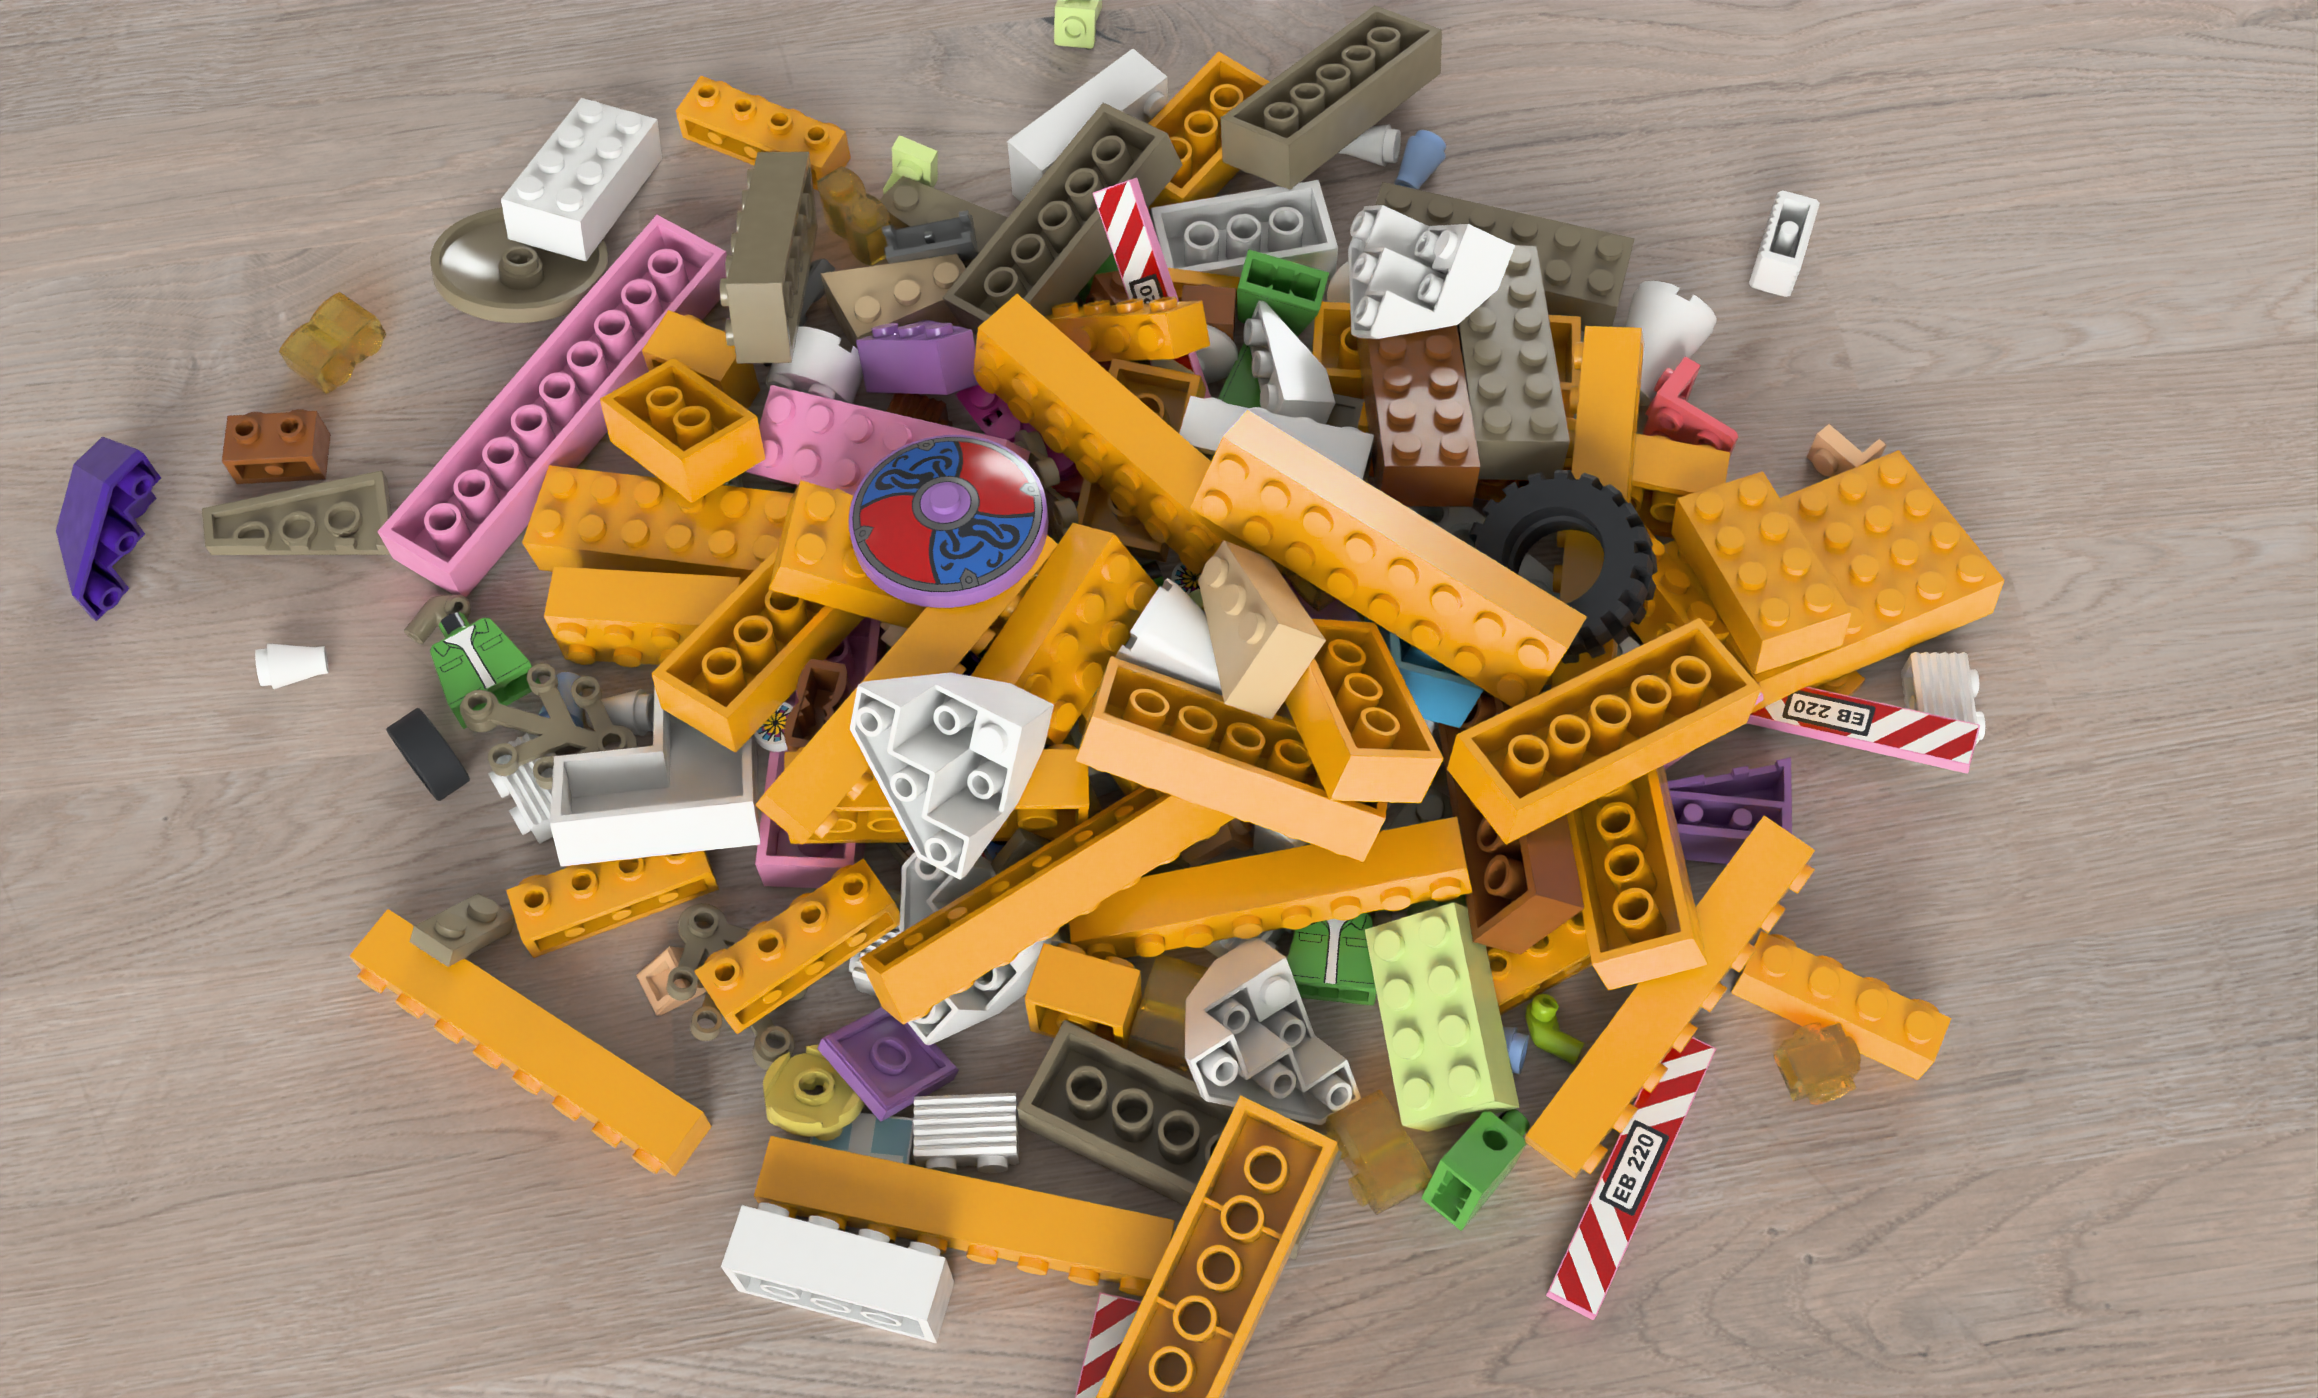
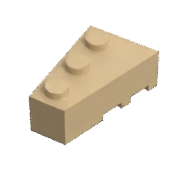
[821,254,966,348]
[1198,541,1326,719]

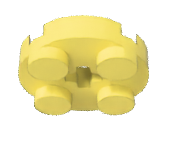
[763,1045,864,1141]

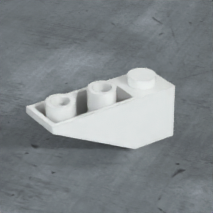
[1243,301,1335,424]

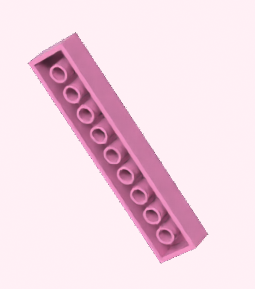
[377,215,727,597]

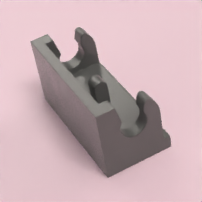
[882,210,978,264]

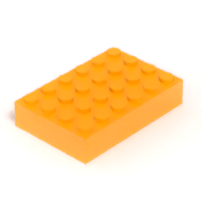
[1664,450,2005,714]

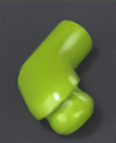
[1525,994,1585,1065]

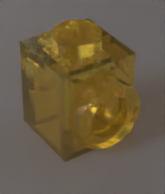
[1773,1022,1861,1105]

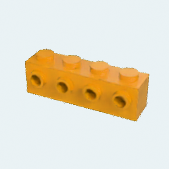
[676,75,851,194]
[1045,296,1210,362]
[1629,512,1730,644]
[506,850,719,958]
[694,858,900,1034]
[1486,910,1592,1016]
[1731,931,1952,1080]

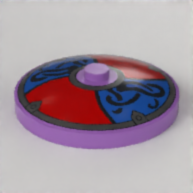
[849,435,1048,608]

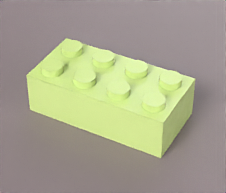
[1365,902,1520,1132]

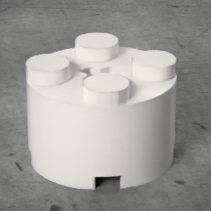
[766,326,863,404]

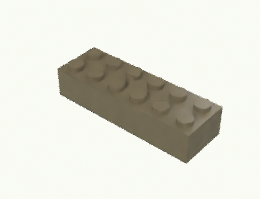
[1221,5,1442,190]
[942,102,1182,335]
[720,152,818,364]
[1375,182,1635,332]
[1457,245,1570,480]
[1017,1020,1342,1260]

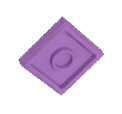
[817,1007,959,1122]

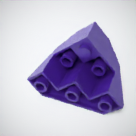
[56,436,161,621]

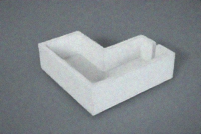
[550,685,760,866]

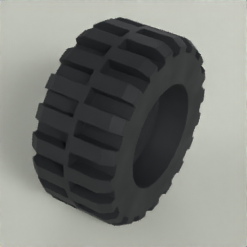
[1468,470,1657,664]

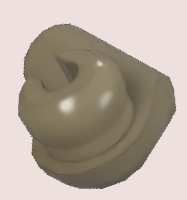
[404,594,471,644]

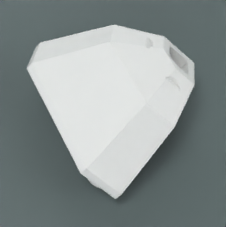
[1348,205,1515,339]
[850,672,1054,880]
[899,852,1071,1045]
[1185,936,1361,1125]

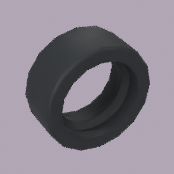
[386,708,470,801]

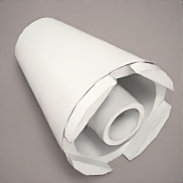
[1625,281,1717,406]
[1115,578,1223,696]

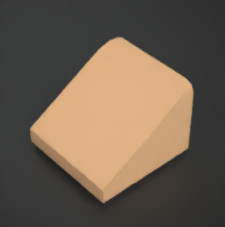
[636,946,706,1016]

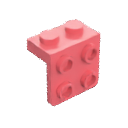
[1642,356,1738,456]

